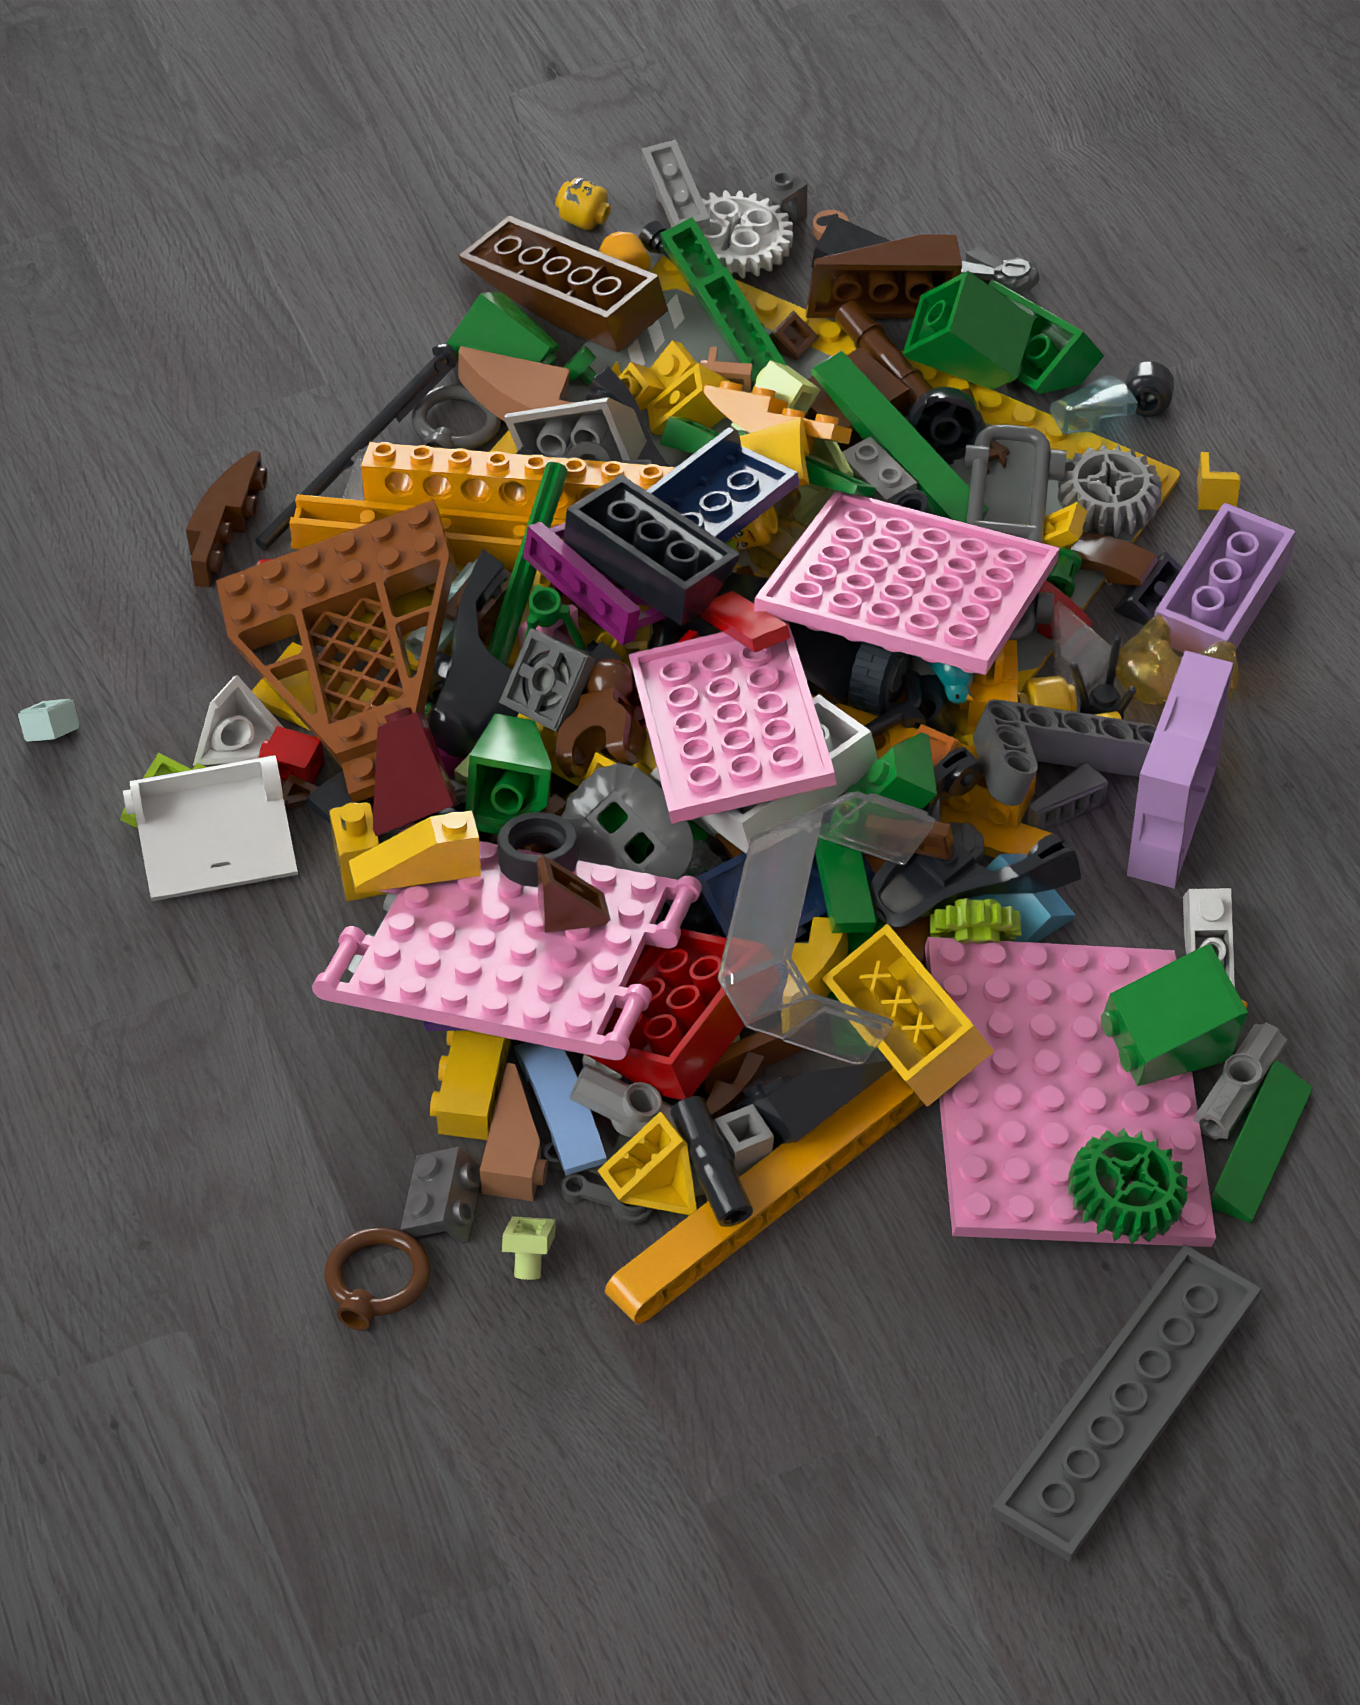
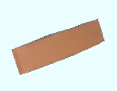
[458,346,573,422]

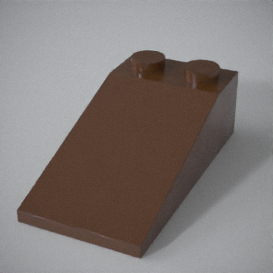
[806,234,962,319]

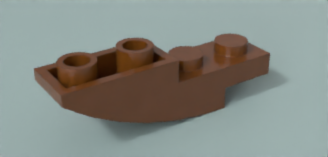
[186,451,268,588]

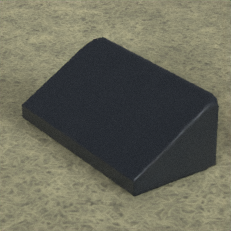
[1114,551,1182,630]

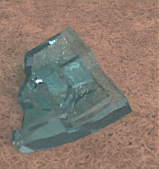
[1050,375,1138,434]

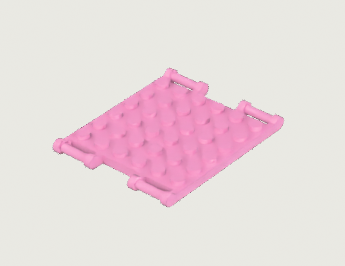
[312,822,702,1060]

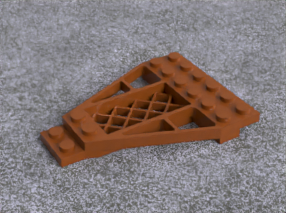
[216,500,459,803]

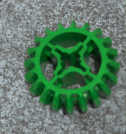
[1068,1128,1188,1244]

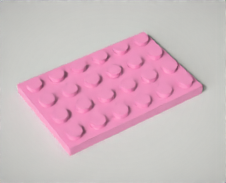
[629,620,837,824]

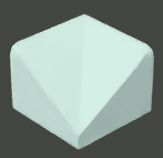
[18,699,79,741]

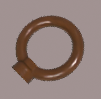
[324,1227,431,1331]

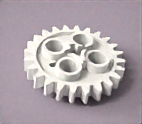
[701,190,793,278]

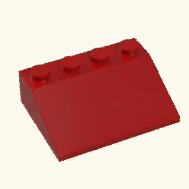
[585,929,778,1100]

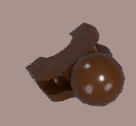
[555,659,647,778]

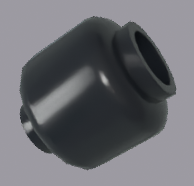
[1123,361,1174,417]

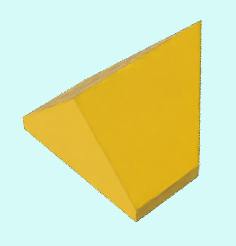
[597,1111,697,1215]

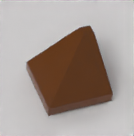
[769,310,819,361]

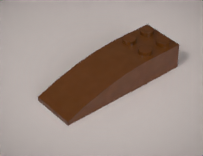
[459,216,669,352]

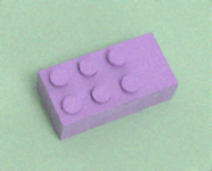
[1152,502,1295,662]

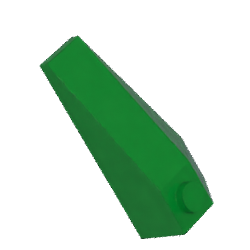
[988,280,1105,394]

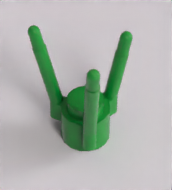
[523,585,586,651]

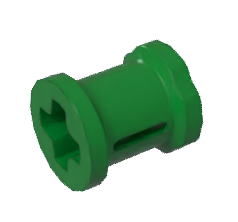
[1046,547,1082,598]

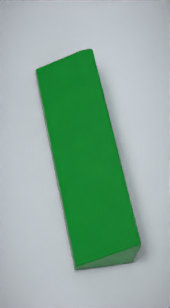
[1211,1060,1313,1224]

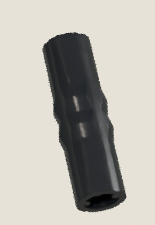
[670,1096,753,1227]

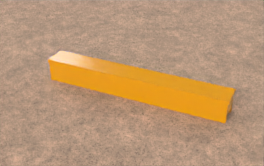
[289,494,566,570]

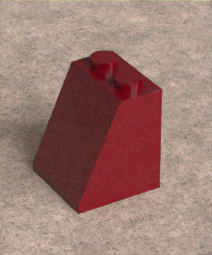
[373,707,459,836]

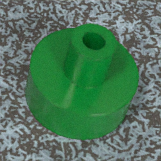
[562,346,598,385]

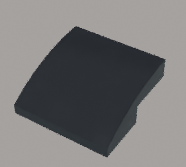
[788,621,862,705]

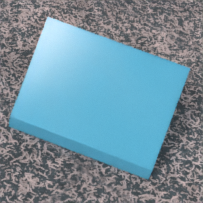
[968,854,1076,943]

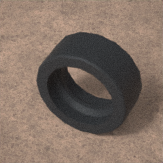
[497,812,578,887]

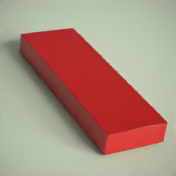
[700,591,790,652]

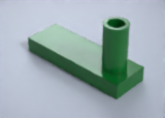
[810,797,876,933]

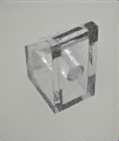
[1051,601,1112,693]

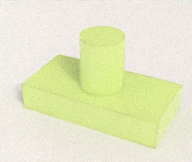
[502,1217,556,1280]

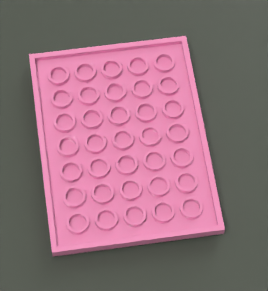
[925,937,1216,1247]

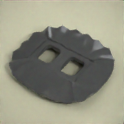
[561,763,694,880]

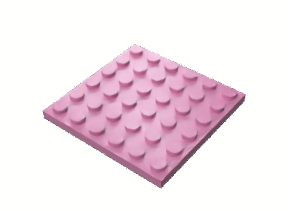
[754,490,1059,675]

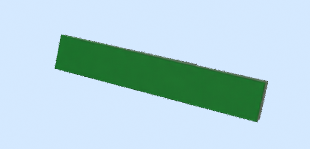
[660,217,787,386]
[810,350,989,523]
[659,416,876,497]

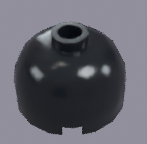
[908,386,984,465]

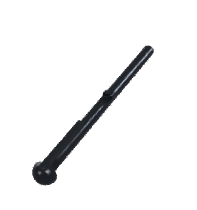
[255,343,458,550]

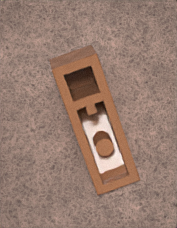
[480,1063,548,1201]

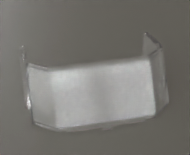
[718,791,935,1064]

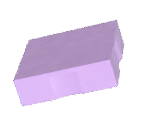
[1127,650,1233,889]

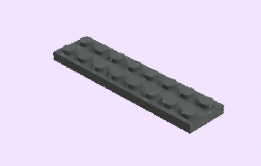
[991,1244,1262,1563]

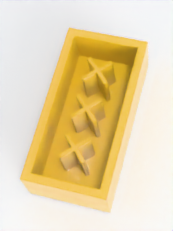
[822,924,994,1107]

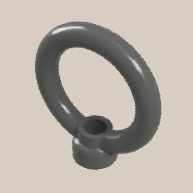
[412,385,502,450]

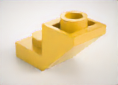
[619,340,697,411]

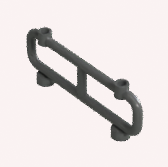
[964,424,1067,641]

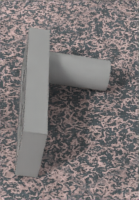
[641,140,710,230]

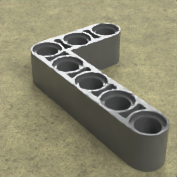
[973,699,1157,806]

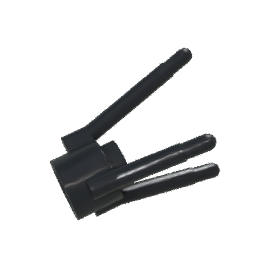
[1070,635,1136,720]

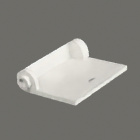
[123,755,298,901]

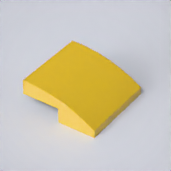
[740,417,809,488]

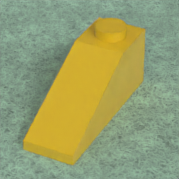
[349,811,481,894]

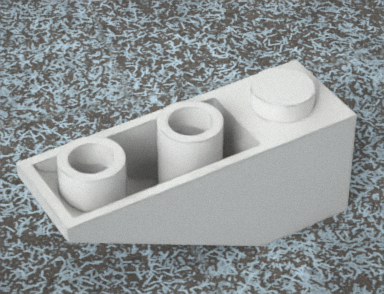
[1183,888,1235,987]

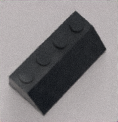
[564,474,740,626]

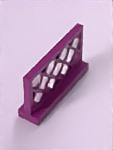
[523,521,667,645]

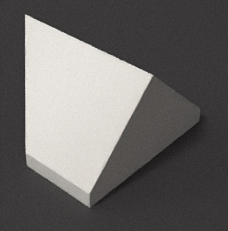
[193,675,284,766]

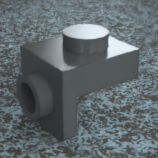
[758,166,808,222]

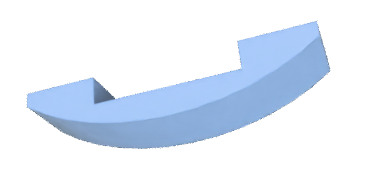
[513,1042,607,1175]

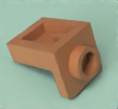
[700,346,752,393]

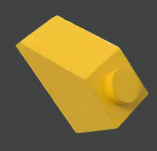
[647,363,730,435]

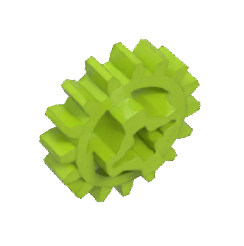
[930,898,1021,944]

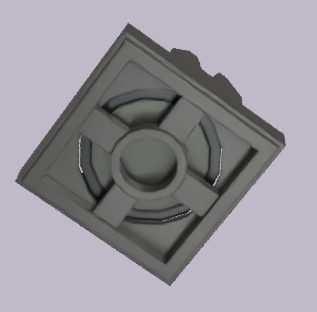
[499,628,596,732]

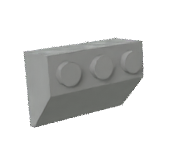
[504,397,647,460]

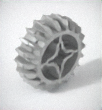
[1058,444,1162,538]

